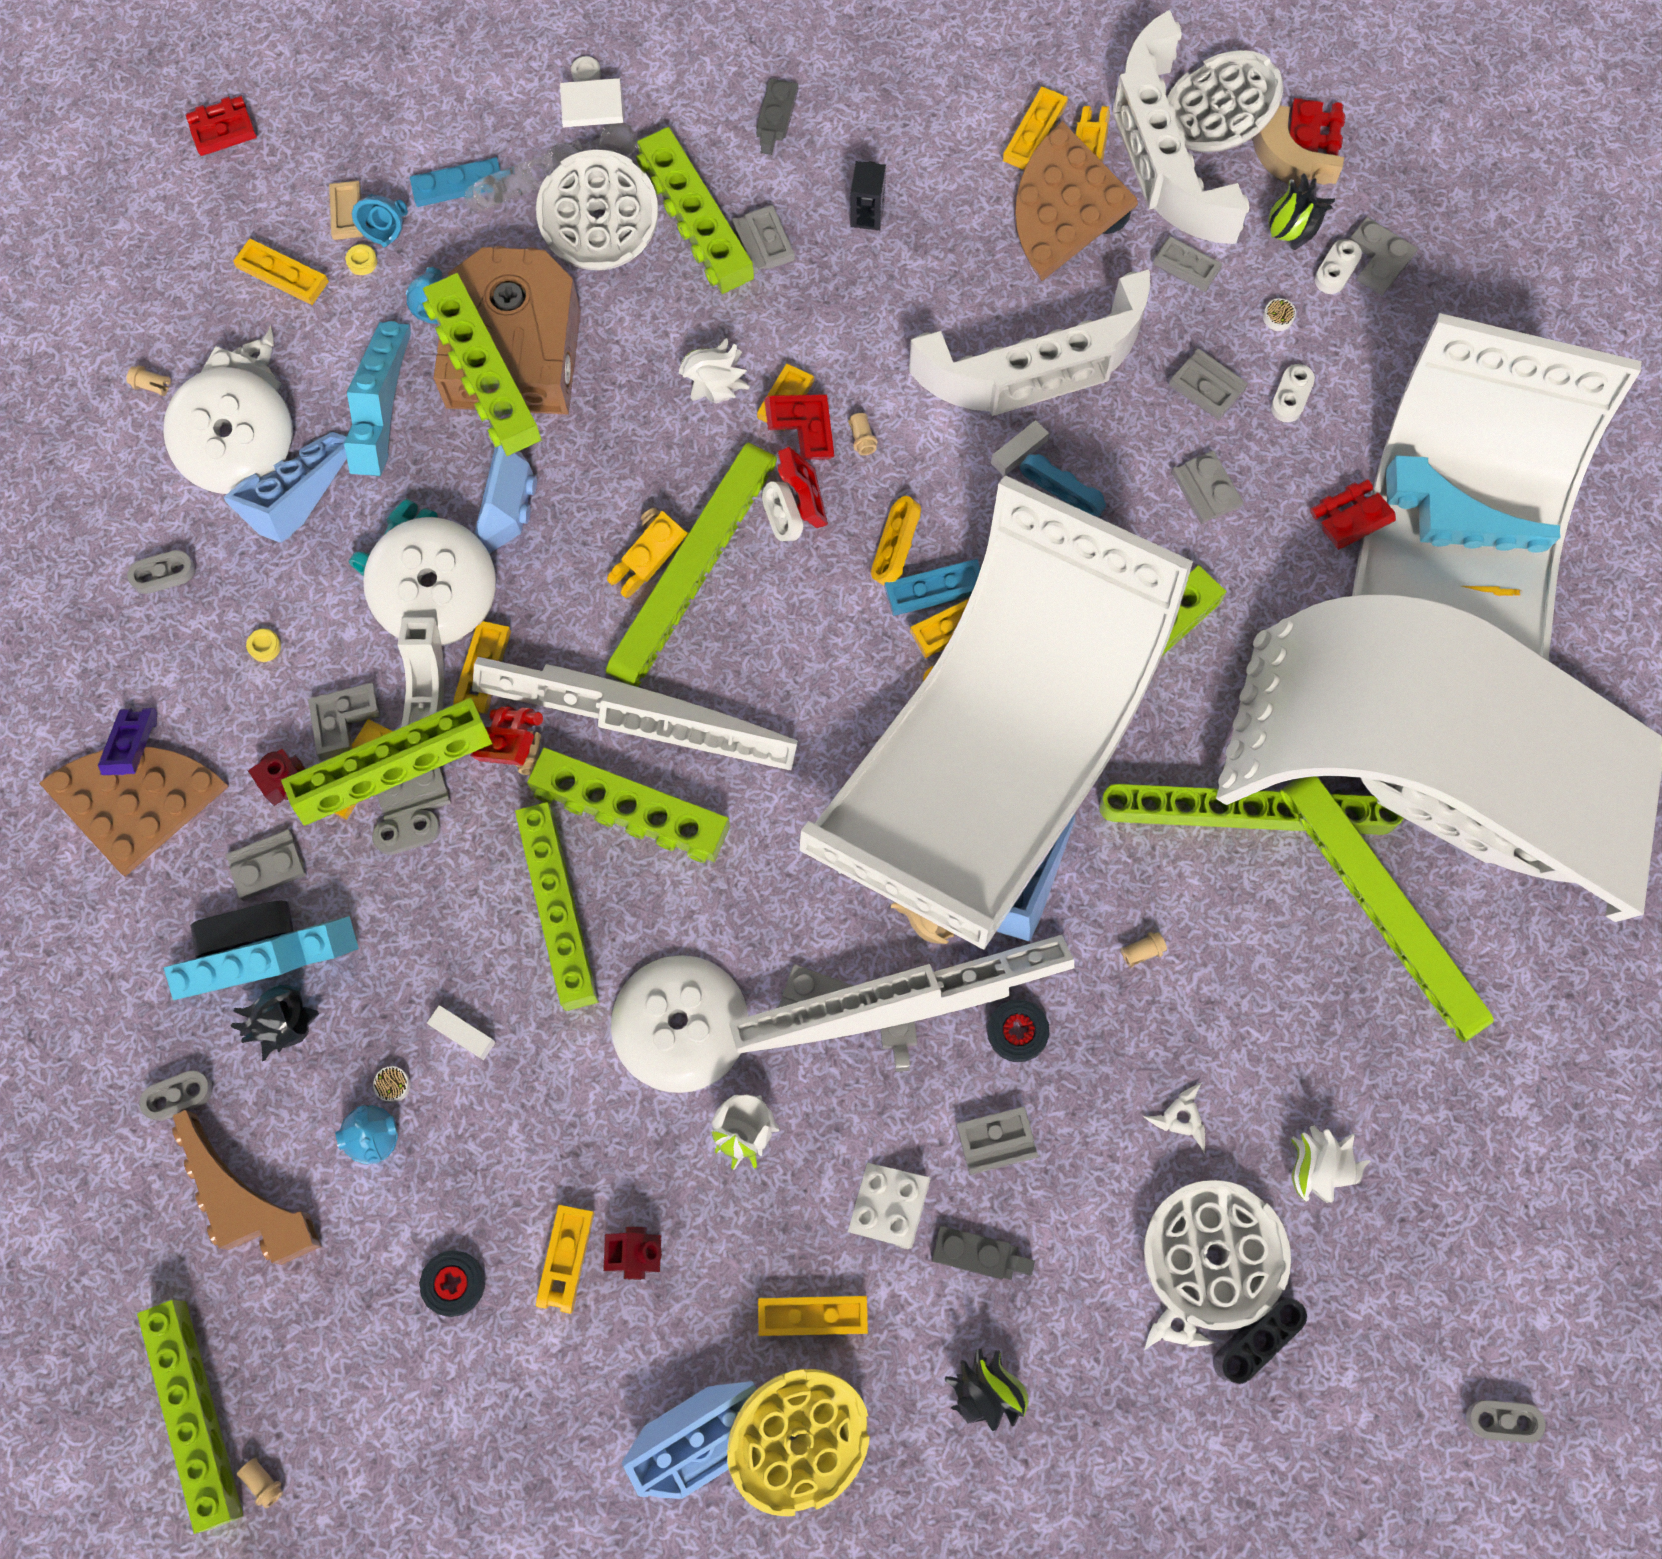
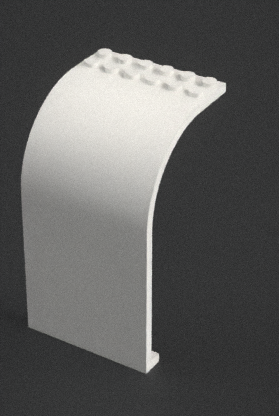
[1352,313,1641,661]
[800,475,1193,950]
[1216,595,1662,922]

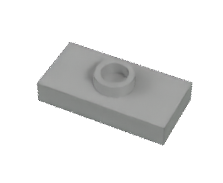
[1153,236,1222,292]

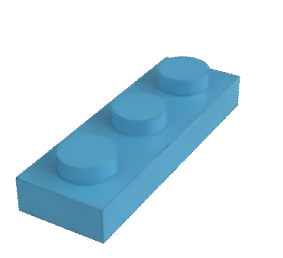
[410,157,504,207]
[884,559,981,616]

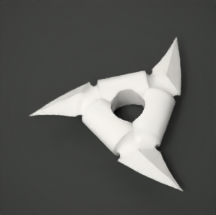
[232,325,276,378]
[1143,1083,1205,1153]
[1144,1308,1216,1351]

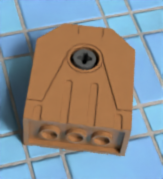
[433,246,581,415]

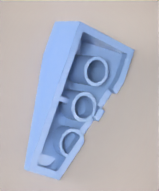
[224,432,347,543]
[997,814,1076,941]

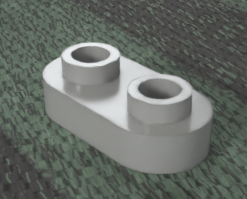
[127,550,195,594]
[372,810,440,855]
[139,1071,213,1121]
[1466,1400,1546,1443]

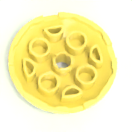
[727,1369,870,1516]

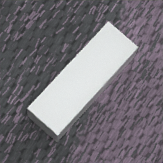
[991,420,1049,476]
[427,1005,496,1060]

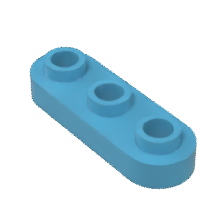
[1019,454,1106,518]

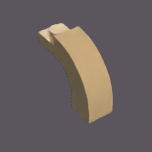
[1253,105,1344,188]

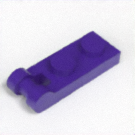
[98,707,157,775]

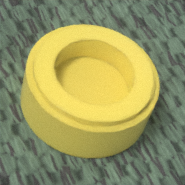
[345,244,378,275]
[246,628,281,662]

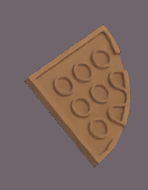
[1015,121,1138,281]
[39,747,229,877]

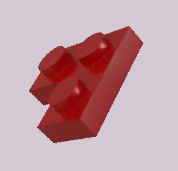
[764,394,835,460]
[778,447,828,528]

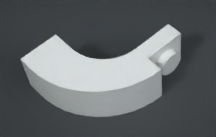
[398,618,444,728]

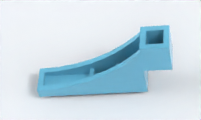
[344,321,411,476]
[1386,456,1561,553]
[164,916,359,1000]

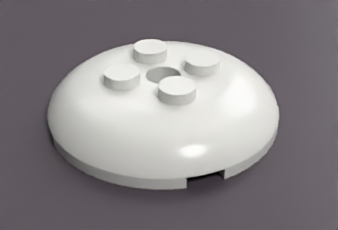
[1167,50,1283,152]
[536,150,658,270]
[163,367,293,494]
[364,517,496,646]
[611,955,748,1093]
[1144,1180,1291,1330]

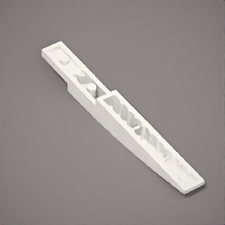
[472,657,798,770]
[729,935,1074,1053]

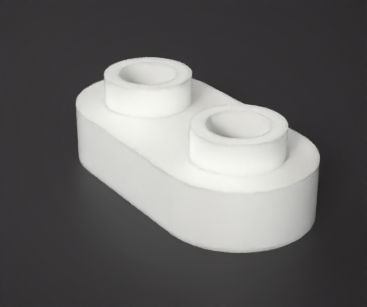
[1315,239,1362,294]
[1271,364,1315,422]
[762,482,803,541]

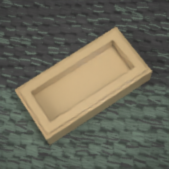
[329,181,363,240]

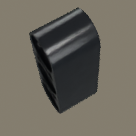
[190,900,294,958]
[1213,1297,1307,1384]

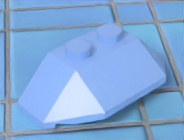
[474,445,537,554]
[621,1381,757,1499]

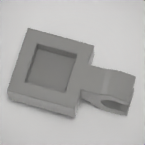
[880,1021,917,1072]

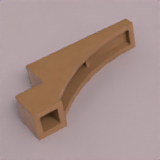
[172,1110,322,1265]

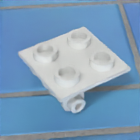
[848,1163,931,1250]

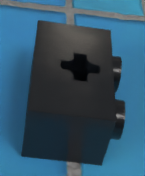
[850,161,886,231]

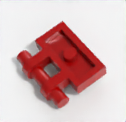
[185,95,257,157]
[1289,98,1346,156]
[1310,479,1396,550]
[470,706,543,766]

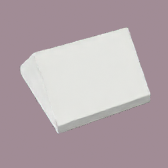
[560,78,625,127]

